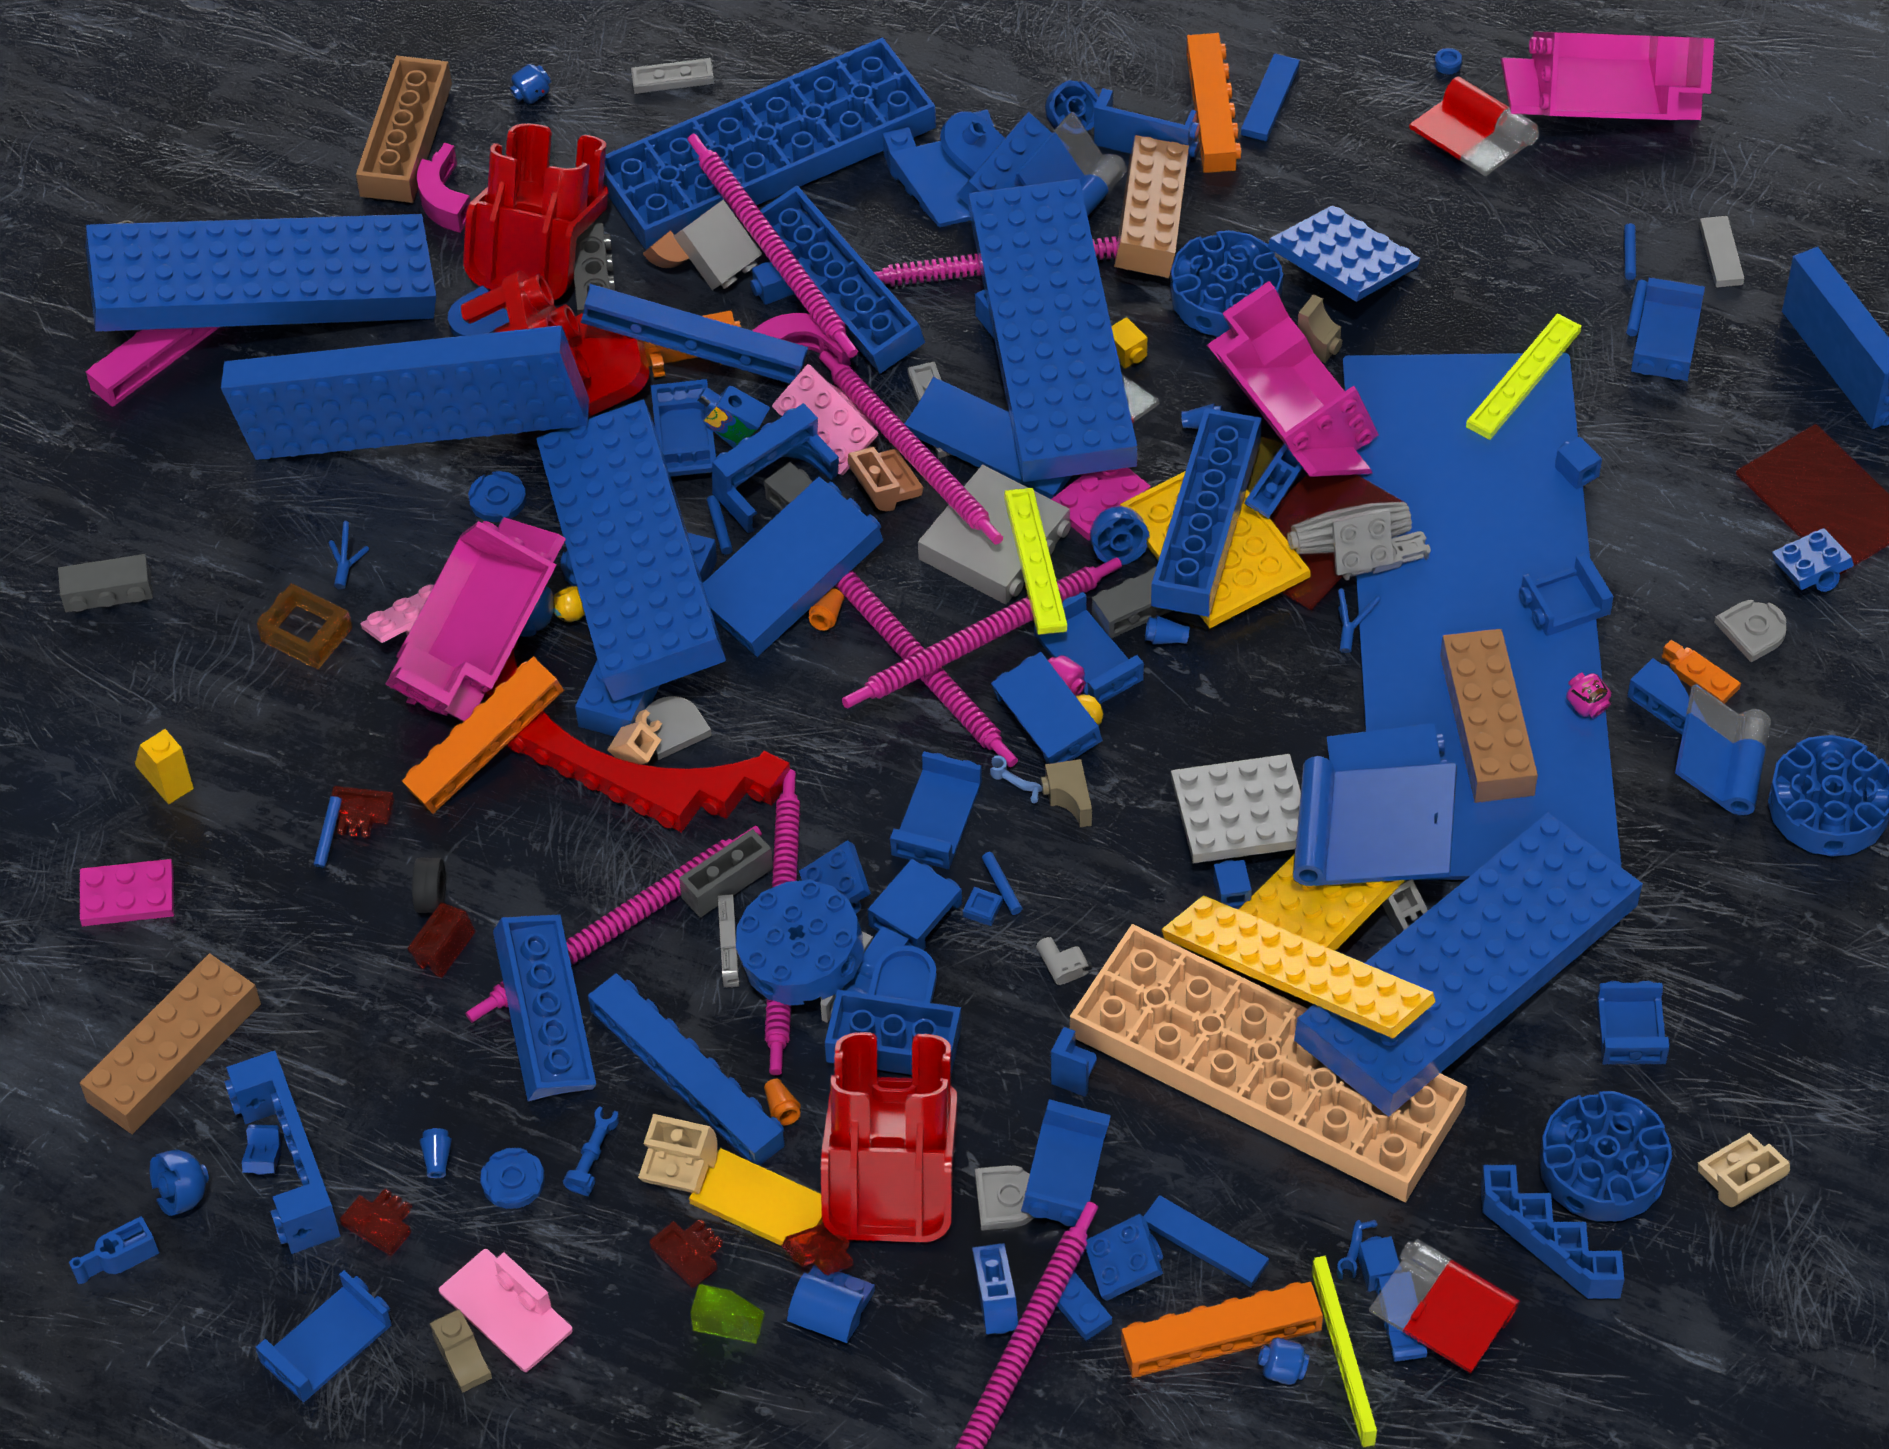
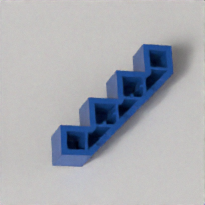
[1480,1165,1624,1299]

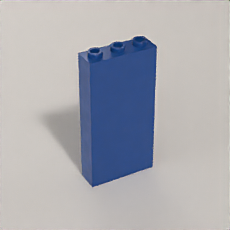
[1782,247,1889,429]
[703,477,883,657]

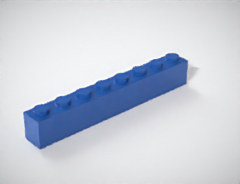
[588,973,785,1166]

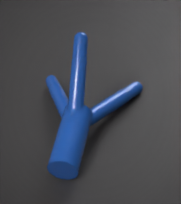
[329,521,369,589]
[1338,588,1381,653]

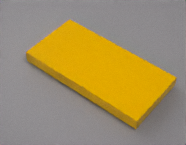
[689,1148,823,1255]

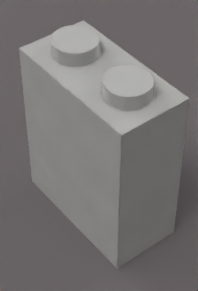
[673,200,762,290]

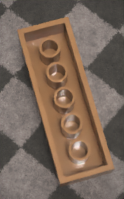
[356,56,452,203]
[1114,135,1189,278]
[1440,629,1538,803]
[80,953,261,1134]

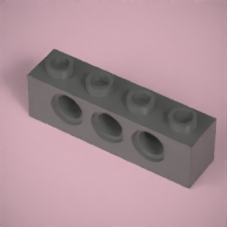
[574,223,615,315]

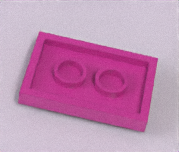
[1051,468,1151,541]
[80,859,174,926]

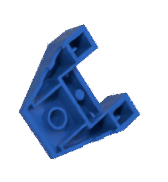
[883,109,995,227]

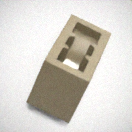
[1298,294,1342,363]
[1040,759,1092,827]
[430,1309,492,1393]

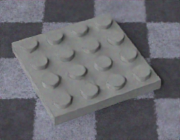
[1171,754,1301,863]

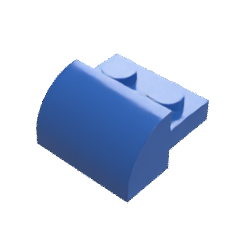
[787,1263,875,1343]

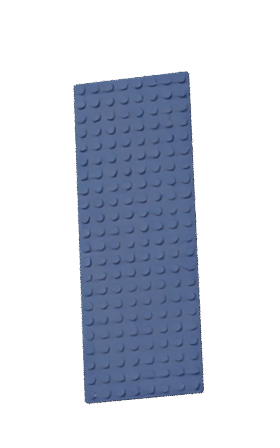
[1343,353,1621,880]

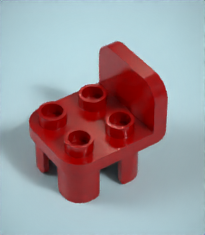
[463,123,608,300]
[461,270,649,417]
[821,1032,957,1242]

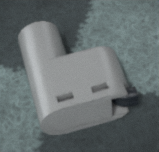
[1036,937,1092,985]

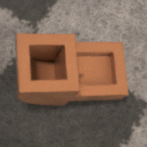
[642,230,689,268]

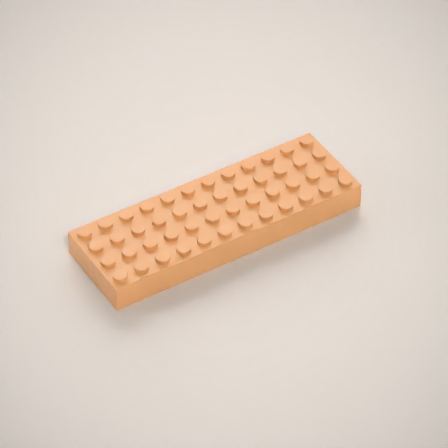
[1070,924,1467,1203]

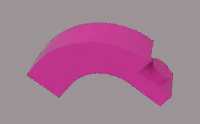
[417,143,470,233]
[752,313,851,366]

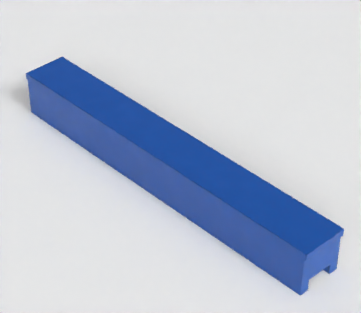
[581,284,808,384]

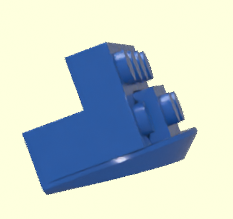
[712,403,839,533]

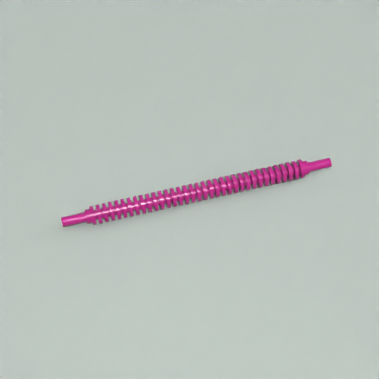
[687,134,858,358]
[874,236,1118,287]
[819,351,1003,545]
[842,557,1122,709]
[835,570,1018,767]
[765,769,800,1075]
[465,825,762,1023]
[955,1202,1098,1449]

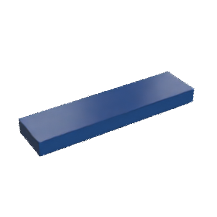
[1241,53,1300,142]
[1143,1195,1269,1288]

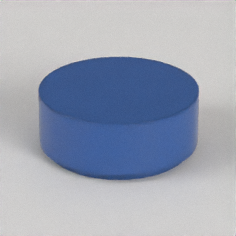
[1435,48,1462,74]

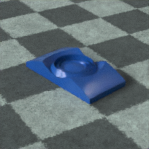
[651,379,716,477]

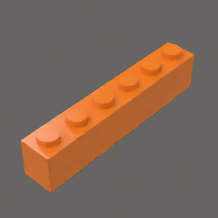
[1186,33,1241,173]
[402,656,564,814]
[1121,1282,1323,1378]

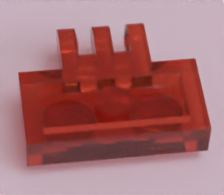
[331,786,394,837]
[340,1189,412,1256]
[649,1220,723,1288]
[781,1223,853,1275]

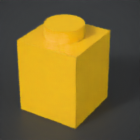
[1111,317,1148,369]

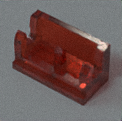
[407,903,475,978]

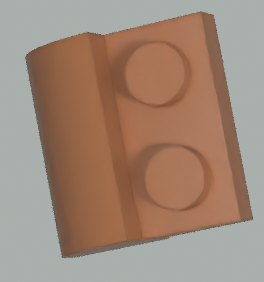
[847,447,923,511]

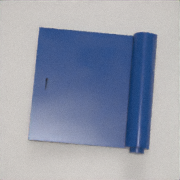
[1293,756,1457,886]

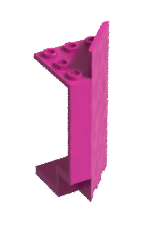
[1501,32,1714,120]
[1207,281,1379,476]
[385,517,566,722]

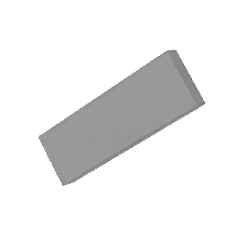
[631,58,714,94]
[1699,216,1744,287]

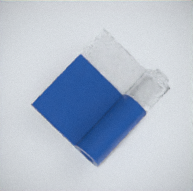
[1015,112,1127,217]
[1675,684,1771,815]

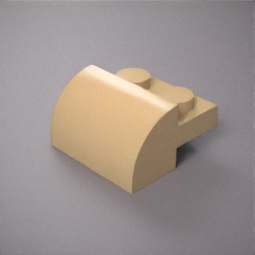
[638,1114,717,1194]
[1698,1133,1790,1207]

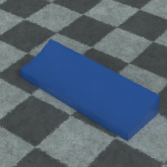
[904,377,1073,499]
[493,915,596,1101]

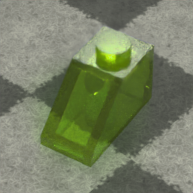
[690,1284,765,1343]

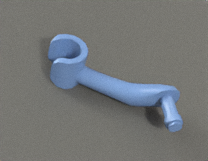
[990,756,1042,803]

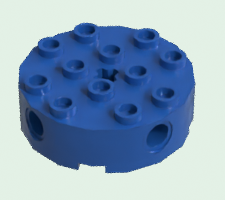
[1170,230,1283,338]
[1768,735,1889,856]
[736,880,864,1005]
[1539,1091,1672,1221]

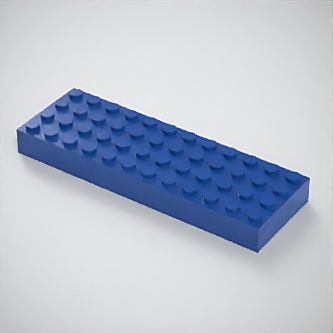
[603,37,936,250]
[969,178,1137,482]
[86,214,436,331]
[221,325,589,460]
[536,399,726,702]
[1294,813,1643,1117]

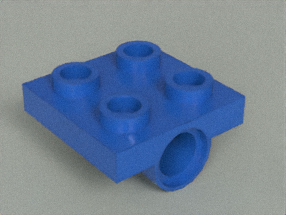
[1772,528,1854,592]
[799,840,871,914]
[1086,1214,1163,1301]

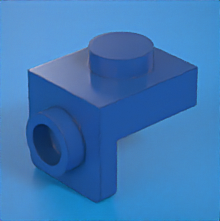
[242,1125,281,1175]

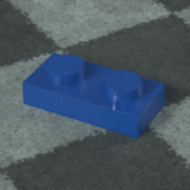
[1057,1271,1112,1341]

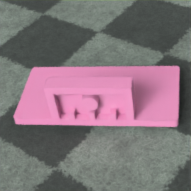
[772,364,878,475]
[360,584,434,643]
[439,1249,573,1373]

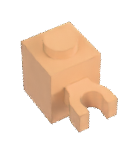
[607,709,662,765]

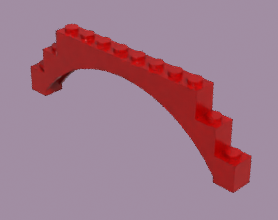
[483,641,790,833]

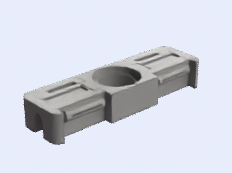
[1342,531,1431,580]
[718,894,739,988]

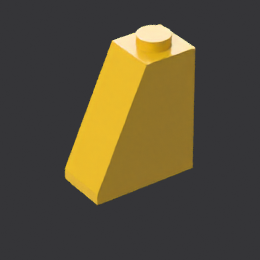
[135,729,194,805]

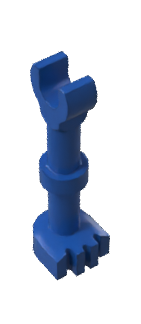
[563,1106,619,1197]

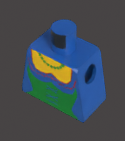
[697,386,770,448]

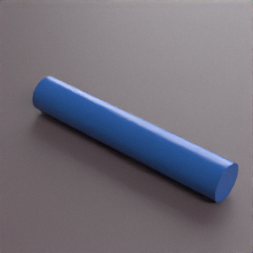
[1624,223,1636,280]
[1626,280,1648,336]
[707,495,733,555]
[314,796,342,868]
[982,852,1022,915]

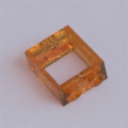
[257,583,352,669]

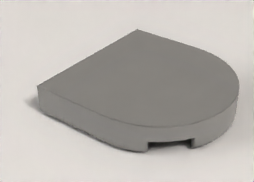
[1714,600,1787,662]
[646,696,712,760]
[975,1166,1035,1231]

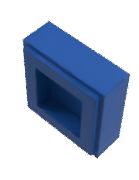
[963,887,1003,926]

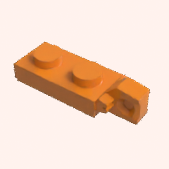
[1662,640,1741,707]

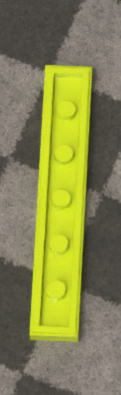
[1466,313,1581,440]
[1004,488,1068,635]
[1312,1256,1377,1447]

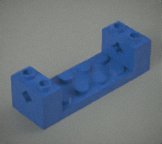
[224,1050,341,1254]

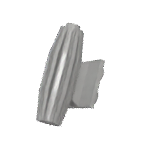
[1287,502,1412,575]

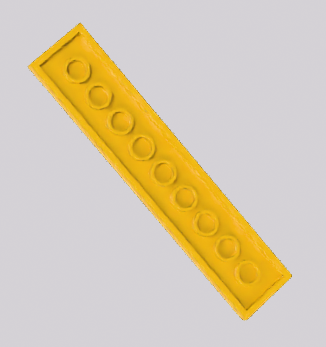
[1162,895,1435,1038]

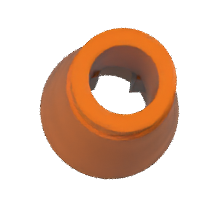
[809,589,844,631]
[764,1079,801,1126]

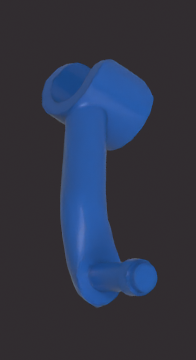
[1337,1219,1377,1280]

